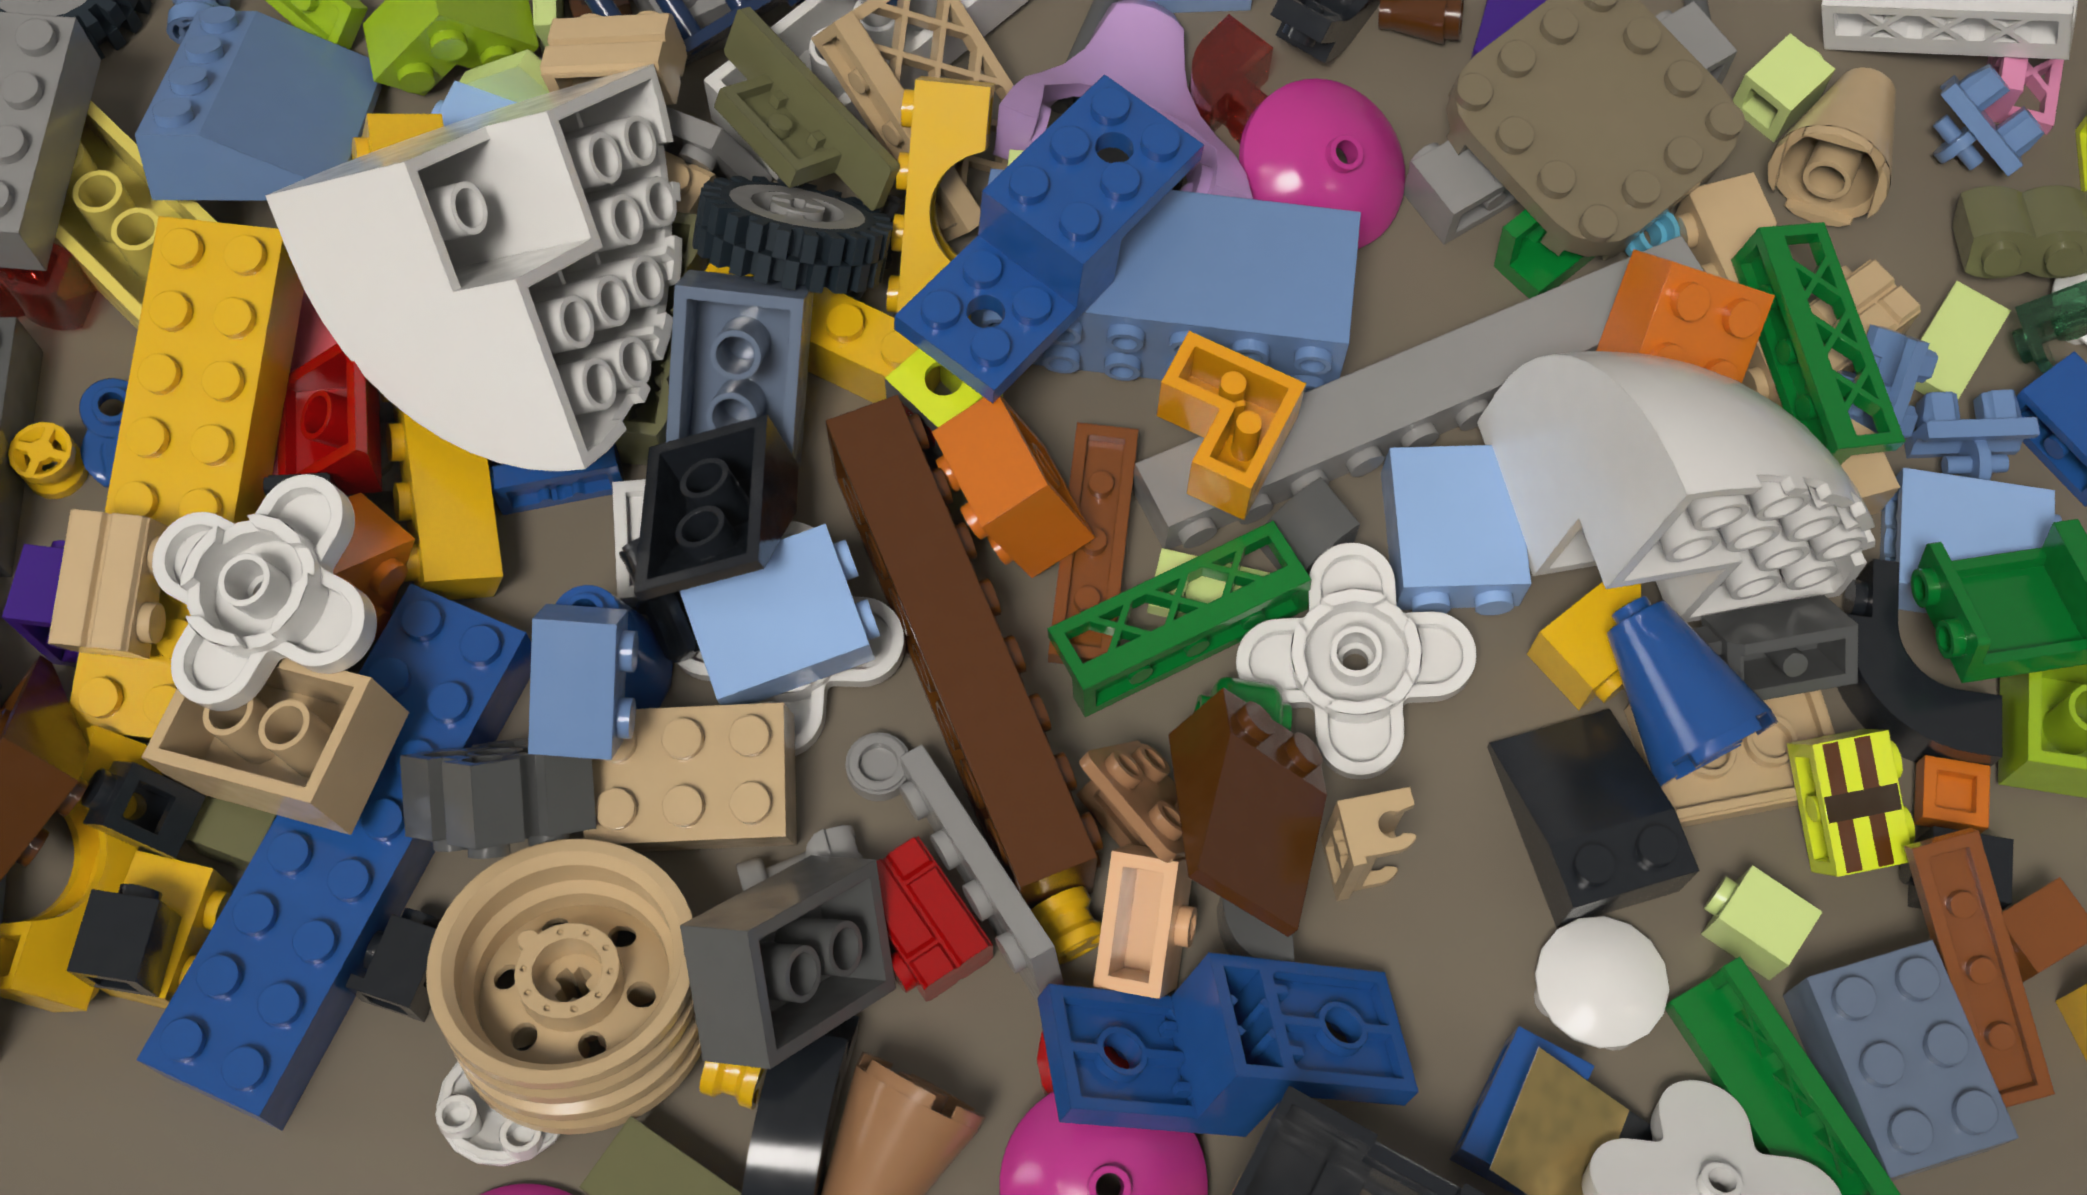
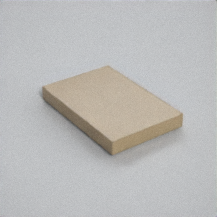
[1624,690,1835,827]

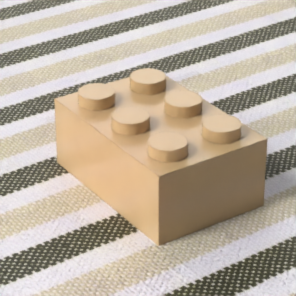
[141,658,409,835]
[583,702,797,852]

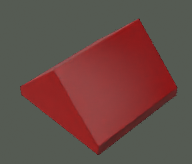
[278,344,382,495]

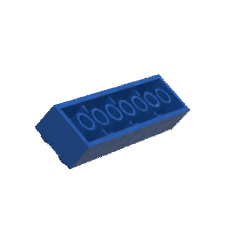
[137,583,531,1131]

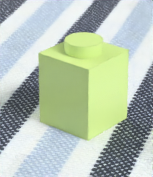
[1732,33,1836,143]
[1701,865,1822,981]

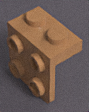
[1076,740,1185,863]

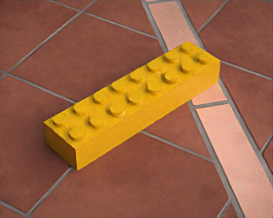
[69,216,304,742]

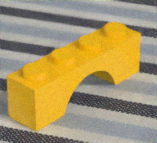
[886,76,995,321]
[0,725,164,1012]

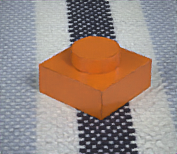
[1914,755,1991,834]

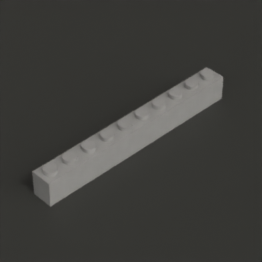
[1132,235,1704,550]

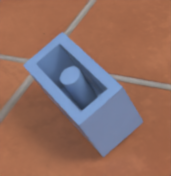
[528,604,639,760]

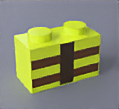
[1787,729,1915,877]

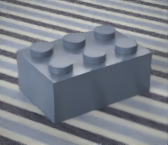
[666,270,814,468]
[1783,939,2019,1181]

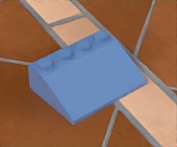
[135,6,383,201]

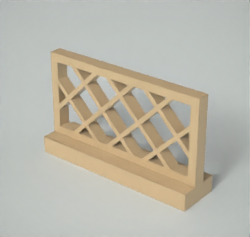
[811,0,1014,242]

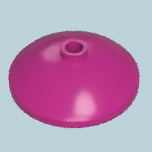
[1239,78,1406,249]
[999,1091,1208,1195]

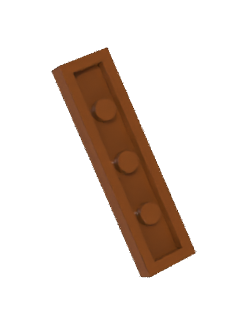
[1048,422,1139,664]
[1904,828,2055,1108]

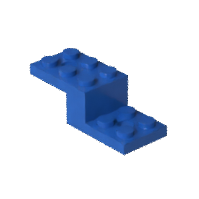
[894,74,1204,404]
[1037,952,1419,1137]

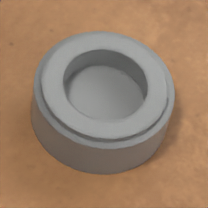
[845,732,908,801]

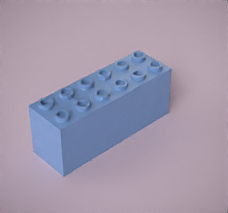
[971,168,1361,393]

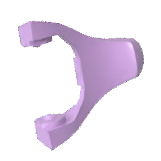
[993,0,1253,199]

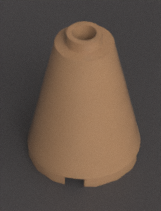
[821,1052,986,1195]

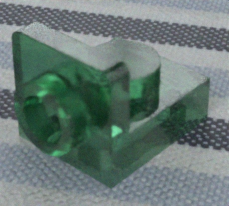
[2012,280,2087,374]

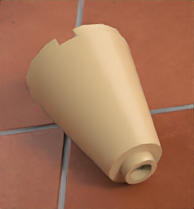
[1768,67,1896,227]

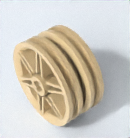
[426,839,702,1135]

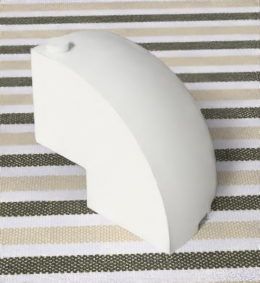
[265,64,682,471]
[1477,351,1876,623]

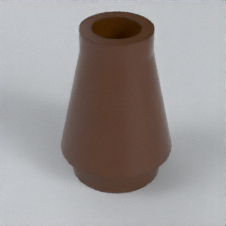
[1378,0,1464,45]

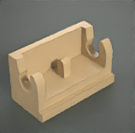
[1321,787,1416,901]

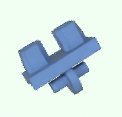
[1933,63,2045,176]
[1837,324,1938,438]
[1904,389,2040,480]

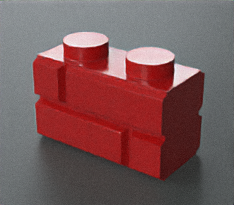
[876,836,993,1002]

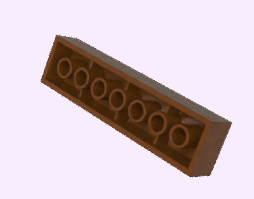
[825,395,1104,909]

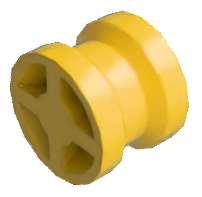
[8,422,88,499]
[1031,886,1102,965]
[699,1061,767,1110]

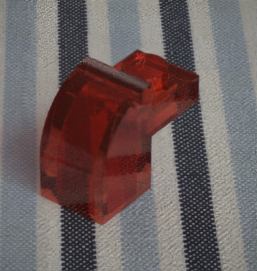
[1189,14,1273,143]

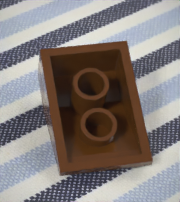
[0,655,90,881]
[1168,688,1327,937]

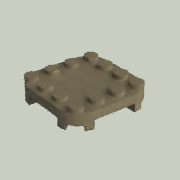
[1446,0,1745,261]

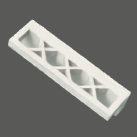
[1821,0,2078,60]

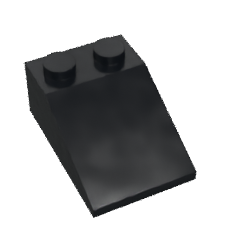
[634,414,799,601]
[1487,709,1700,928]

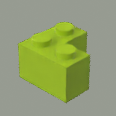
[363,0,539,96]

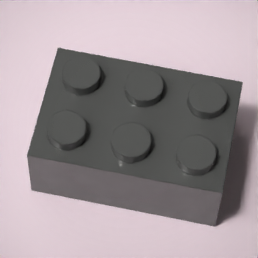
[680,855,896,1069]

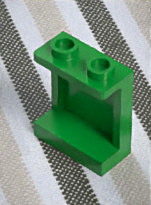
[1911,519,2087,683]

